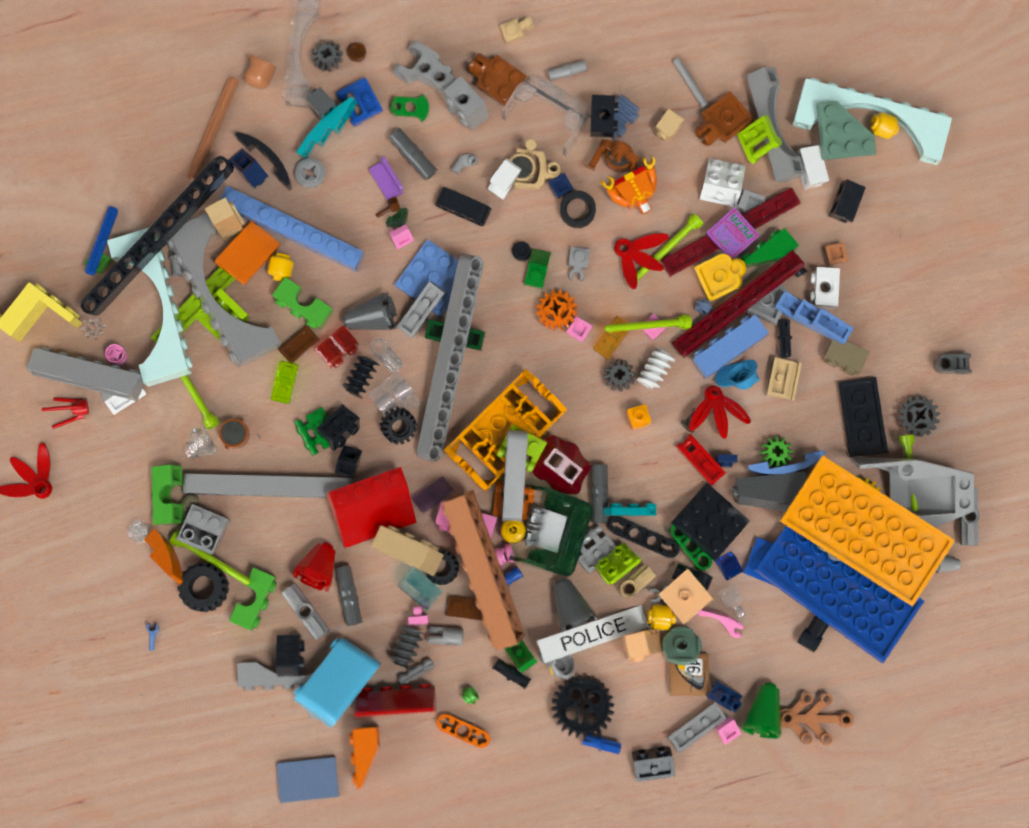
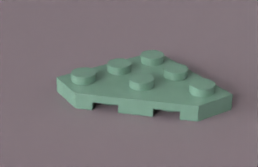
[816,101,876,160]

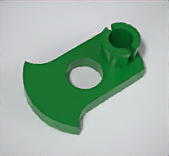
[389,94,429,123]

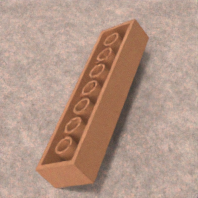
[442,490,525,651]

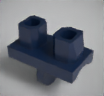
[705,679,743,712]

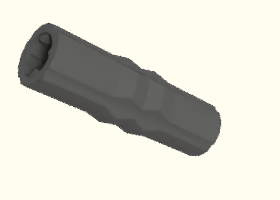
[388,128,437,180]
[591,464,608,523]
[334,566,363,626]

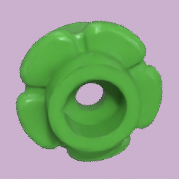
[462,686,479,704]

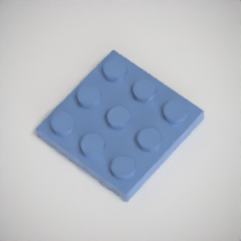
[395,239,458,318]

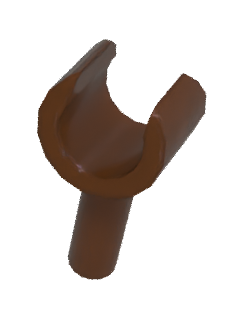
[376,197,400,218]

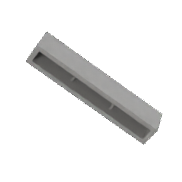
[26,347,144,401]

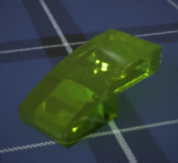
[271,361,299,404]

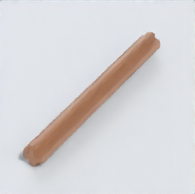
[187,77,239,181]

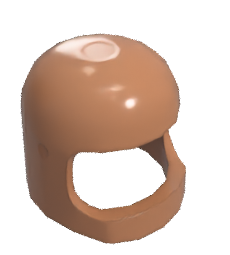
[244,54,276,89]

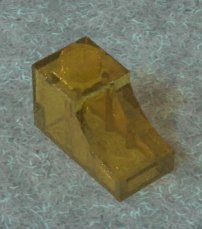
[593,315,631,360]

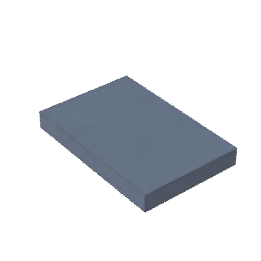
[277,757,339,803]

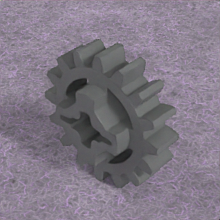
[897,395,940,437]

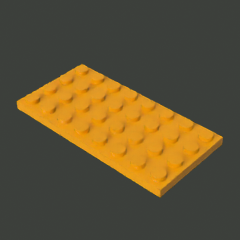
[780,455,955,606]

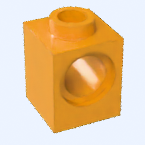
[626,404,651,430]

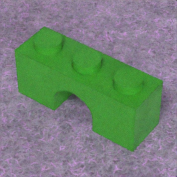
[272,277,334,330]
[151,465,184,526]
[229,567,278,631]

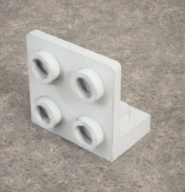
[700,158,746,208]

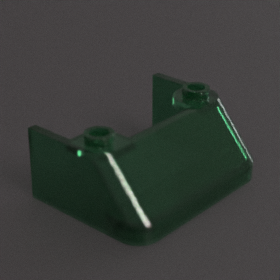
[509,485,592,577]

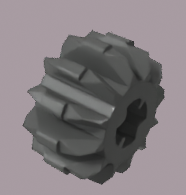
[311,40,343,72]
[603,359,636,392]

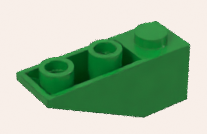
[741,228,799,268]

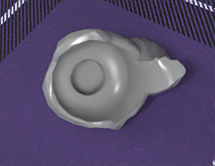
[539,651,575,679]

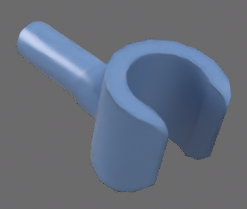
[146,623,160,651]

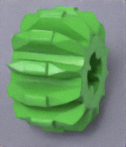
[760,436,793,468]

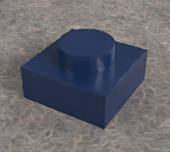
[548,173,574,200]
[716,454,737,468]

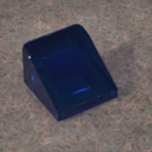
[715,551,743,581]

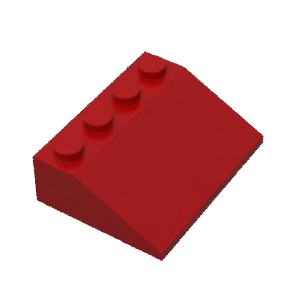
[325,467,417,549]
[354,684,437,717]

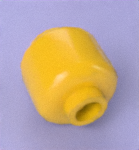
[870,112,899,139]
[267,253,294,282]
[501,521,526,544]
[647,604,676,630]

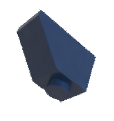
[229,148,268,189]

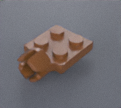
[467,53,527,108]
[695,91,754,146]

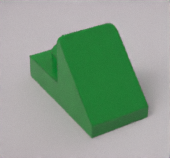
[524,249,551,290]
[505,640,537,673]

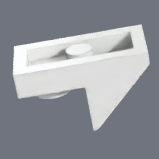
[488,158,522,200]

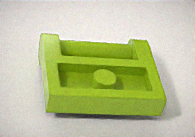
[737,115,782,164]
[496,424,547,473]

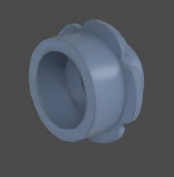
[694,298,713,315]

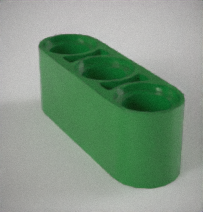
[670,525,713,571]

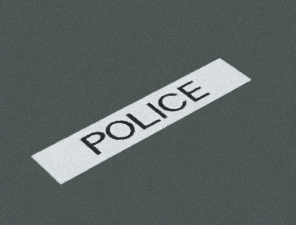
[537,605,649,663]

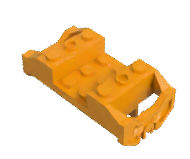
[444,369,567,492]

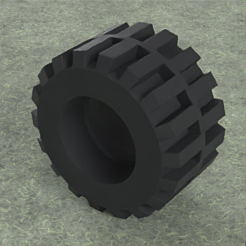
[177,563,229,612]

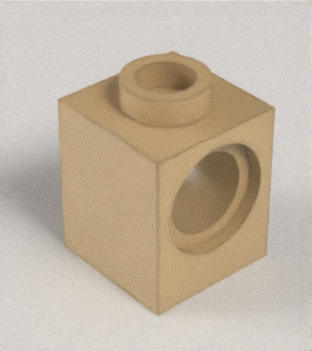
[654,109,684,142]

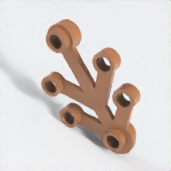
[781,693,854,745]

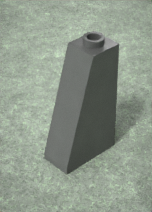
[732,471,807,511]

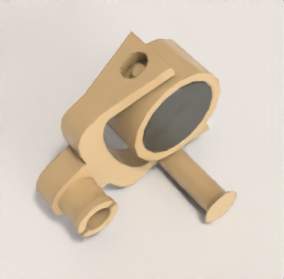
[510,139,561,190]

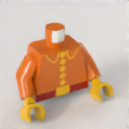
[600,155,657,215]

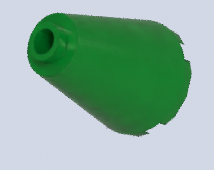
[742,682,781,739]

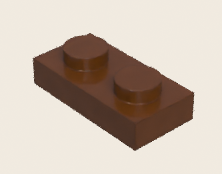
[446,597,483,621]

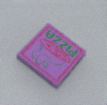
[706,207,760,259]

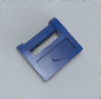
[336,77,383,127]

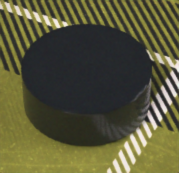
[512,242,531,262]

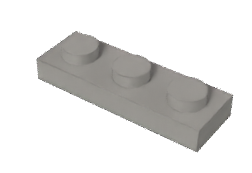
[397,281,446,338]
[668,702,727,753]

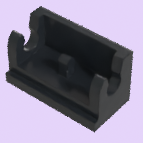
[828,179,866,223]

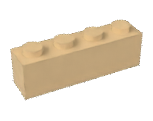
[205,197,245,242]

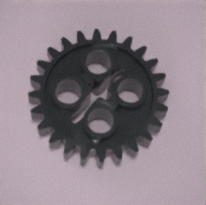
[551,675,615,739]

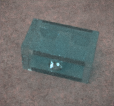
[397,567,443,611]

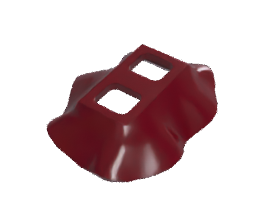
[529,435,591,495]

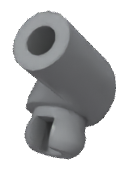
[451,154,478,175]

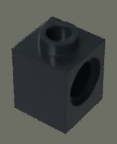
[335,445,362,479]

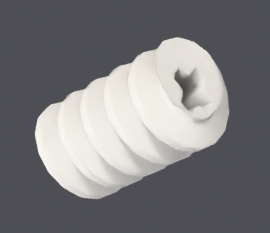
[637,347,675,390]

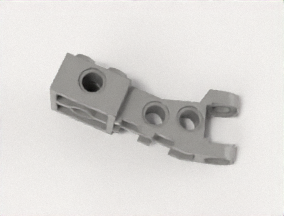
[392,40,489,131]

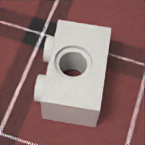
[810,267,840,309]

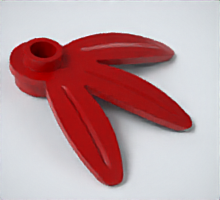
[614,233,669,289]
[689,385,751,439]
[0,443,53,499]

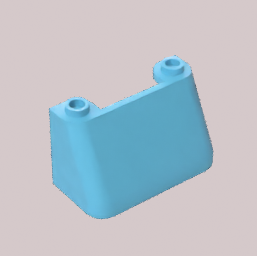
[293,637,381,729]

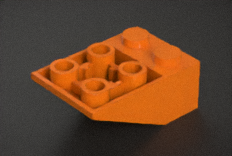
[349,727,380,789]

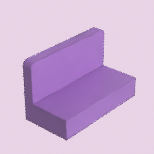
[369,156,404,201]

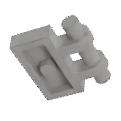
[568,525,617,574]

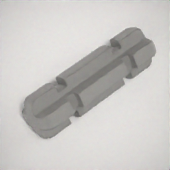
[398,659,435,686]

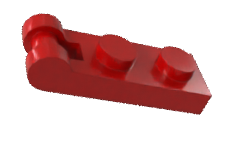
[675,434,726,486]

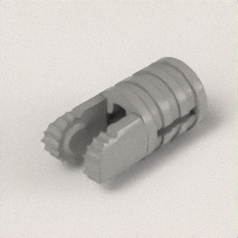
[427,626,464,646]

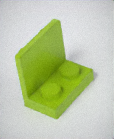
[197,288,250,341]
[594,542,641,585]

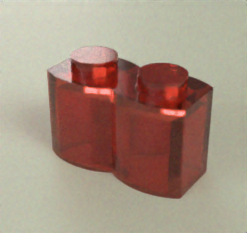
[315,325,360,369]

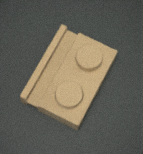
[766,357,802,401]

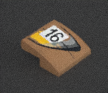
[669,654,710,696]

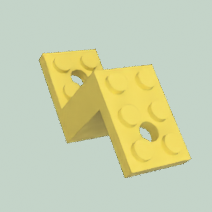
[0,282,82,342]

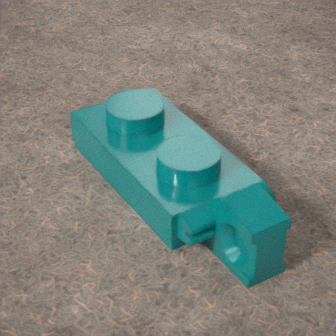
[603,503,657,516]

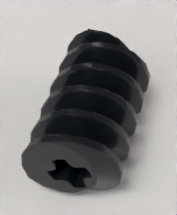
[342,356,380,399]

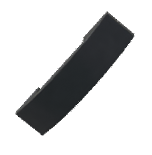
[234,132,292,191]

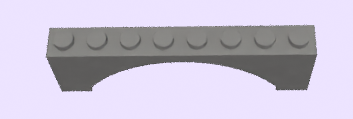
[166,213,281,368]

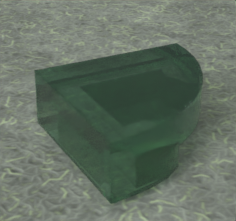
[386,208,409,227]

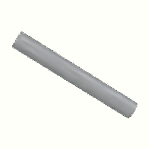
[673,58,709,109]

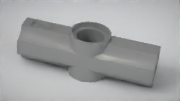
[959,487,980,546]
[282,583,330,640]

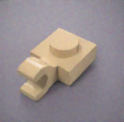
[499,17,534,44]

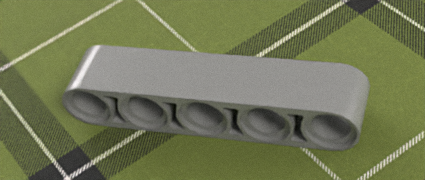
[502,430,528,521]

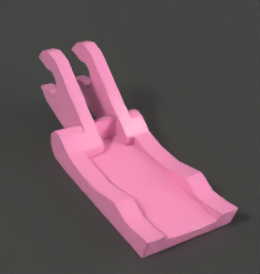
[698,607,744,638]

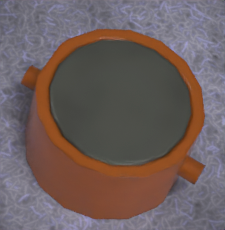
[219,418,250,450]

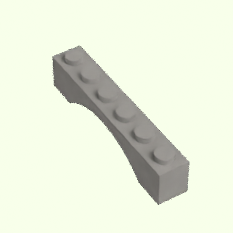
[747,67,805,182]
[237,662,314,690]

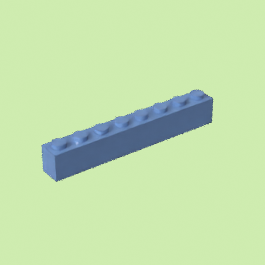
[220,186,365,272]

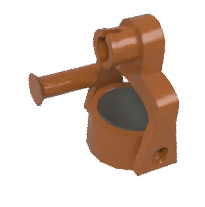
[585,139,639,173]

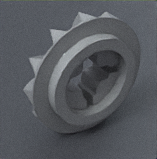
[295,158,325,188]

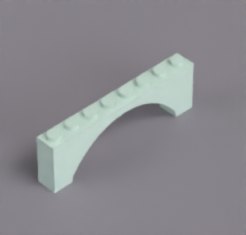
[792,78,952,165]
[107,227,193,387]

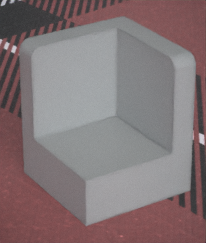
[736,189,766,213]

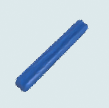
[85,206,118,276]

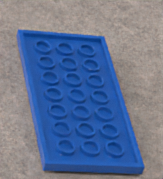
[755,526,924,663]

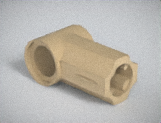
[619,564,656,599]

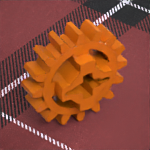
[536,289,578,331]

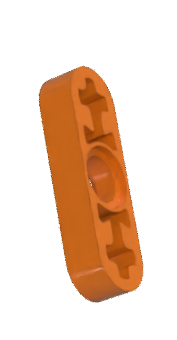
[437,714,490,748]

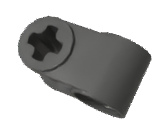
[933,353,972,375]

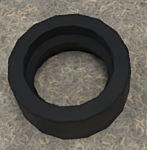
[560,191,596,228]

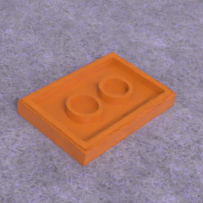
[215,221,281,286]

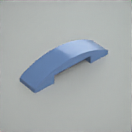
[747,450,825,476]

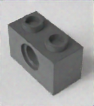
[306,87,336,121]

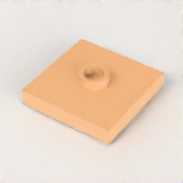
[659,569,714,624]

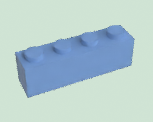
[692,315,769,380]

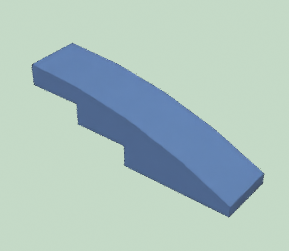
[774,291,854,345]

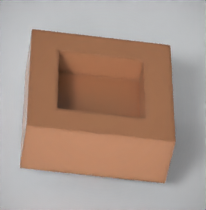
[824,242,848,266]

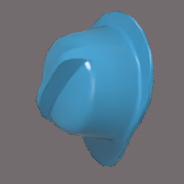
[715,359,759,390]

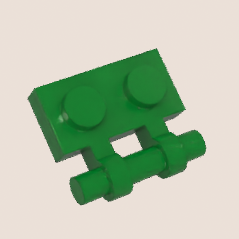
[294,407,331,456]

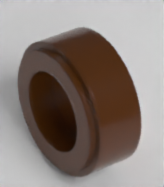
[347,42,366,62]

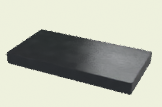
[837,377,888,458]

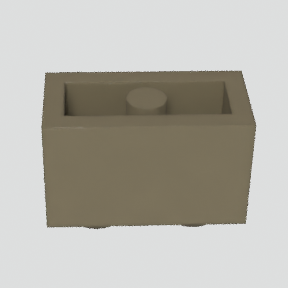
[823,339,870,375]

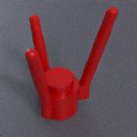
[41,397,89,429]

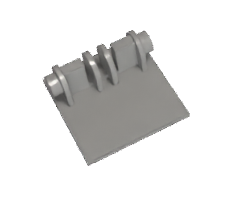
[523,504,568,553]

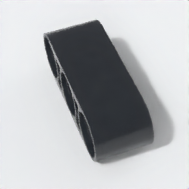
[434,187,492,227]

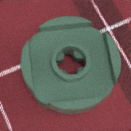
[662,626,702,665]

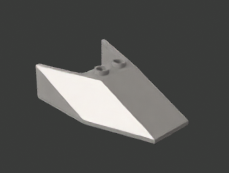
[851,457,974,528]

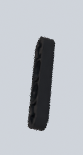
[609,517,680,559]

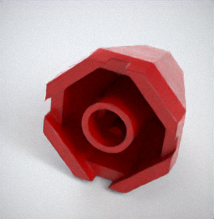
[293,542,336,592]

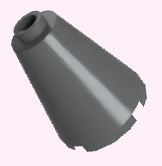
[342,292,397,330]
[553,578,598,632]

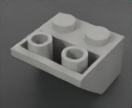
[176,504,230,555]

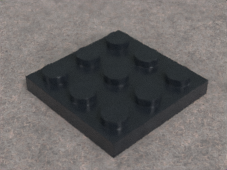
[671,483,750,561]

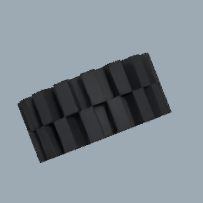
[380,407,417,445]
[425,550,459,585]

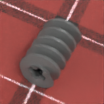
[390,626,425,670]

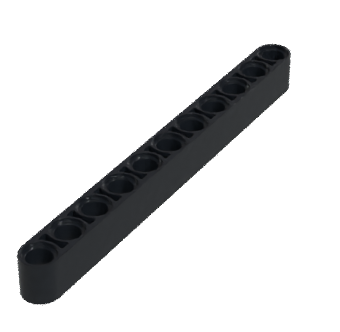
[81,156,234,316]

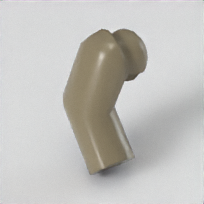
[180,494,199,520]

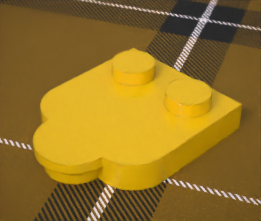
[694,254,746,302]

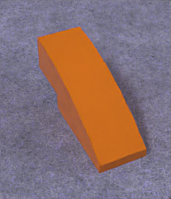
[144,528,183,585]

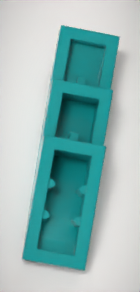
[296,97,358,159]

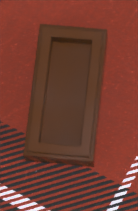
[278,325,320,365]

